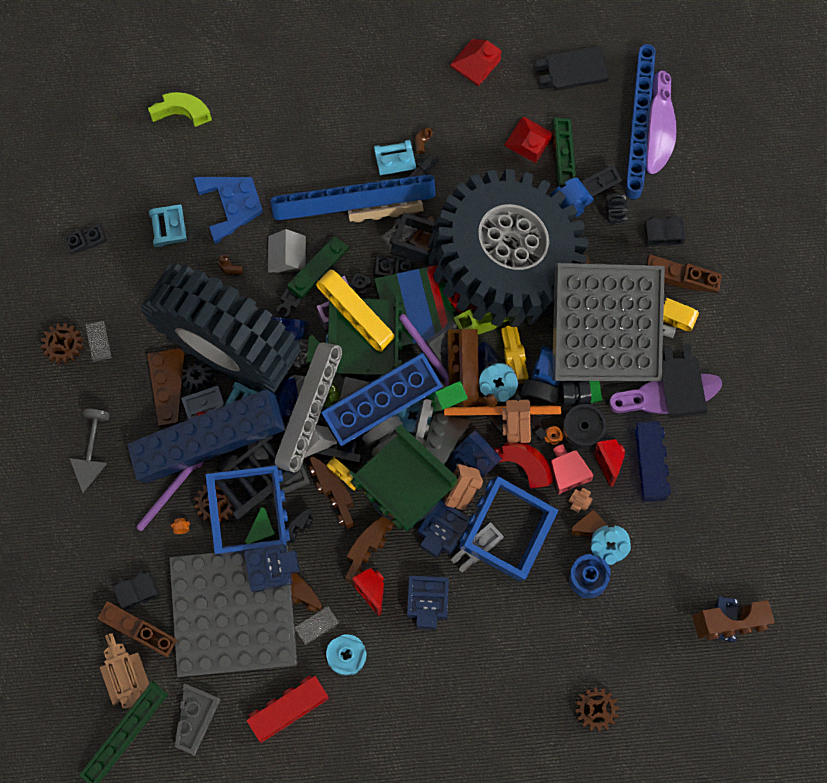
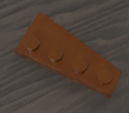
[147,348,185,428]

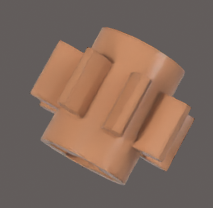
[569,488,593,513]

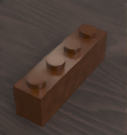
[448,329,479,407]

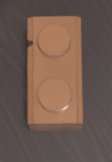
[502,400,531,443]
[443,464,483,511]

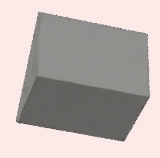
[268,229,306,272]

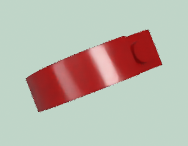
[493,442,553,489]

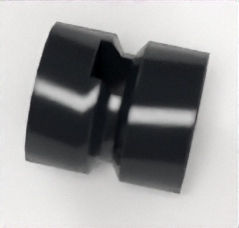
[560,381,591,407]

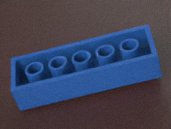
[321,352,443,446]

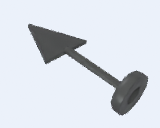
[70,409,110,493]

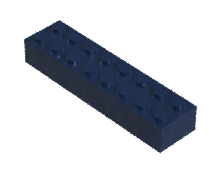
[127,390,285,483]

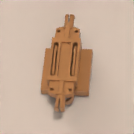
[100,633,149,709]

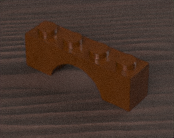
[692,600,775,641]

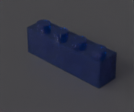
[635,421,671,502]

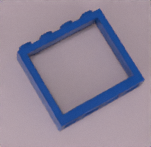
[206,466,290,554]
[458,477,559,581]

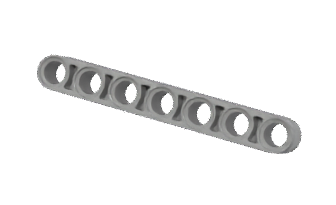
[275,342,342,472]

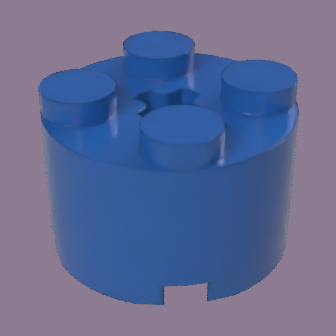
[549,178,594,217]
[531,346,561,388]
[569,554,611,598]

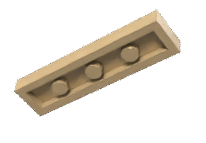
[348,200,423,222]

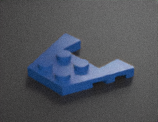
[194,177,263,244]

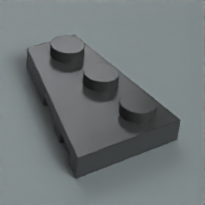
[175,684,221,756]

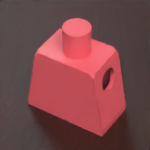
[550,445,594,495]

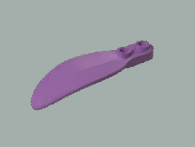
[646,71,676,174]
[609,374,722,414]

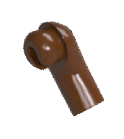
[415,128,433,154]
[218,255,243,275]
[478,393,498,407]

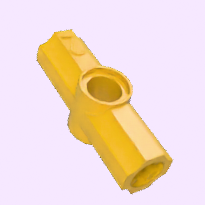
[501,326,529,385]

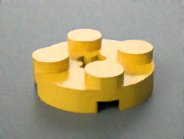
[326,457,356,491]

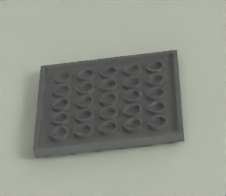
[552,263,665,381]
[170,545,297,678]

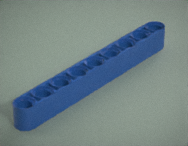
[625,44,655,199]
[270,175,436,220]

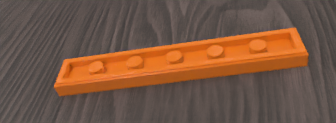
[444,405,561,415]

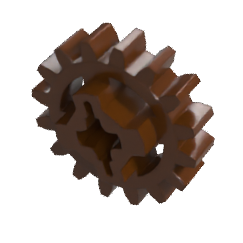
[41,323,83,364]
[194,484,234,524]
[575,687,619,733]

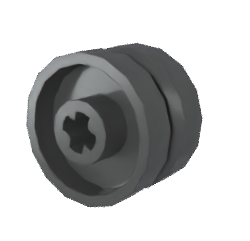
[362,415,403,457]

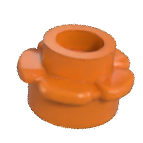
[545,426,563,445]
[171,518,190,534]

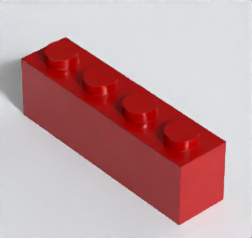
[246,676,329,743]

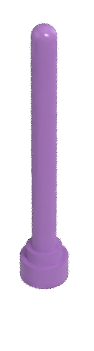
[399,314,449,386]
[137,462,204,531]

